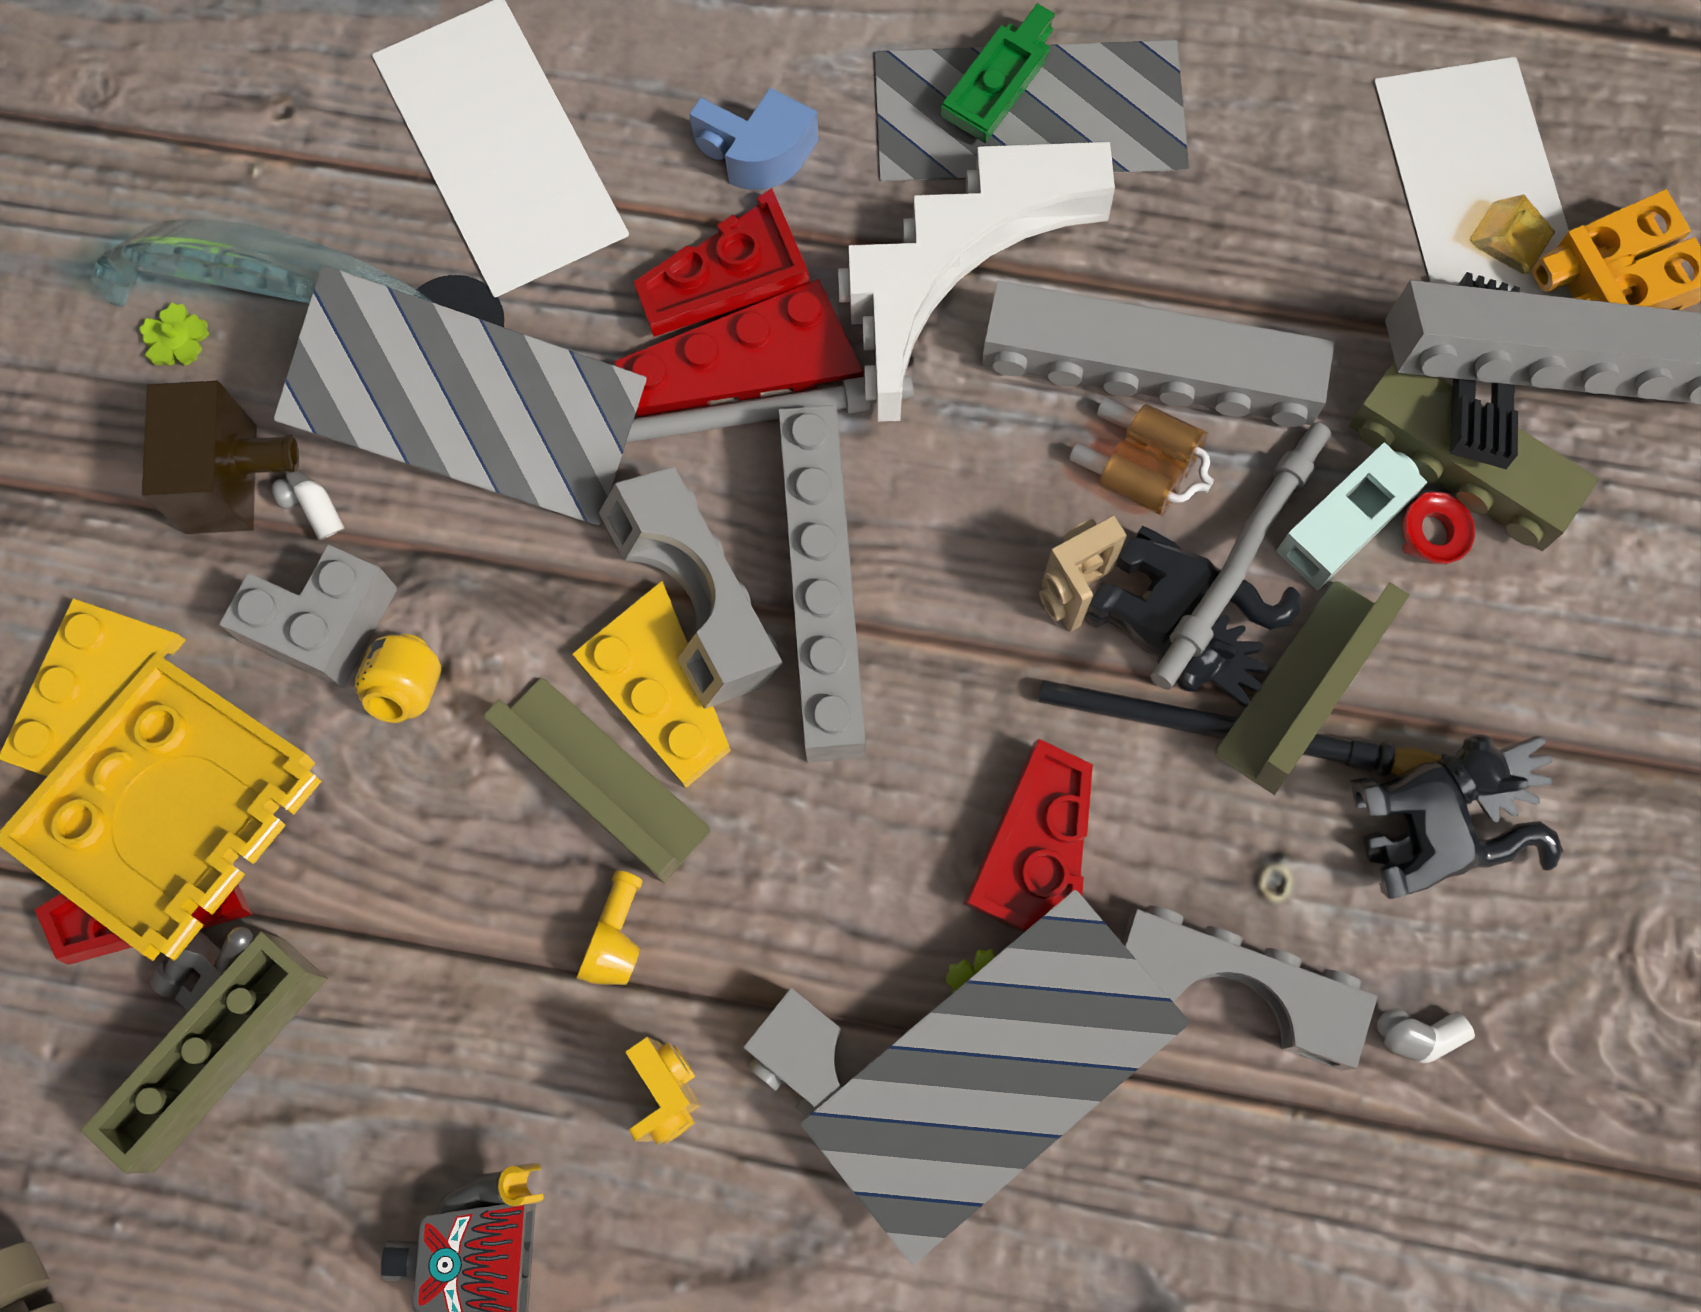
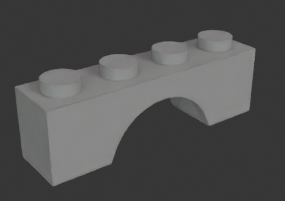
[599,467,783,709]
[1121,905,1378,1071]
[743,988,841,1117]

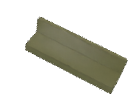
[1215,581,1410,796]
[483,679,710,883]

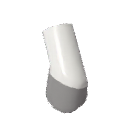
[271,471,345,540]
[1377,1009,1475,1063]

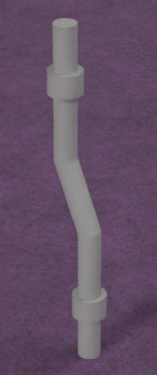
[1150,422,1331,690]

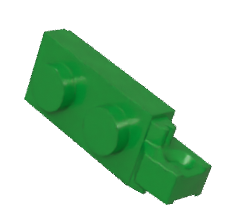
[941,3,1055,144]

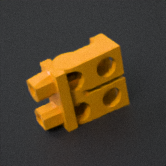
[1532,189,1701,310]

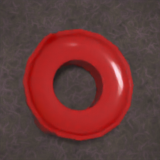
[1402,492,1475,565]

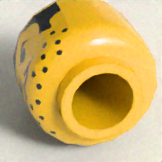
[354,634,442,723]

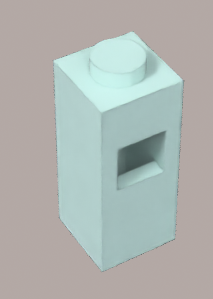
[1276,442,1427,591]

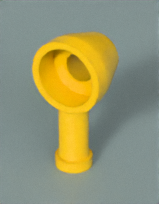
[576,870,643,985]

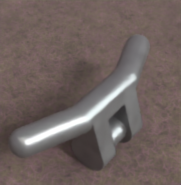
[150,927,253,1018]

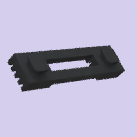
[1450,272,1520,470]

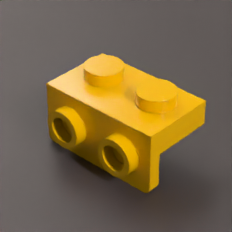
[626,1037,702,1145]

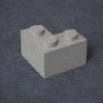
[219,545,398,689]

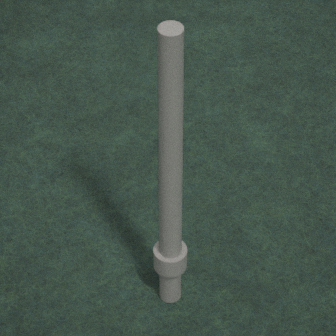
[626,375,914,443]

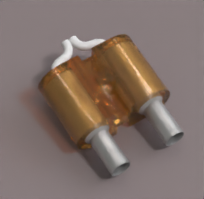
[1070,398,1214,516]

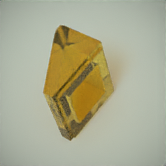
[1470,194,1555,274]

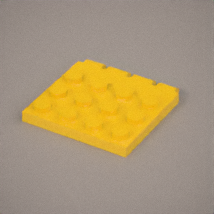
[0,653,322,961]

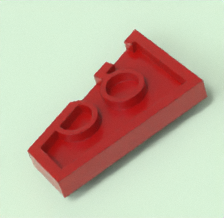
[634,188,810,337]
[963,739,1093,933]

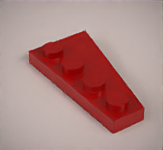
[614,279,863,417]

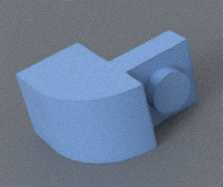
[689,88,819,190]

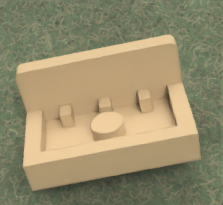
[1039,516,1127,632]

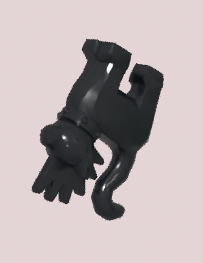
[1085,525,1300,707]
[1350,734,1563,899]

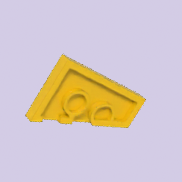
[572,581,731,788]
[0,598,186,777]

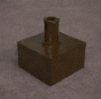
[142,380,299,534]

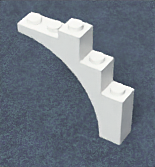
[838,142,1115,422]

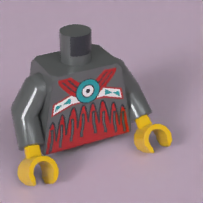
[381,1163,544,1312]

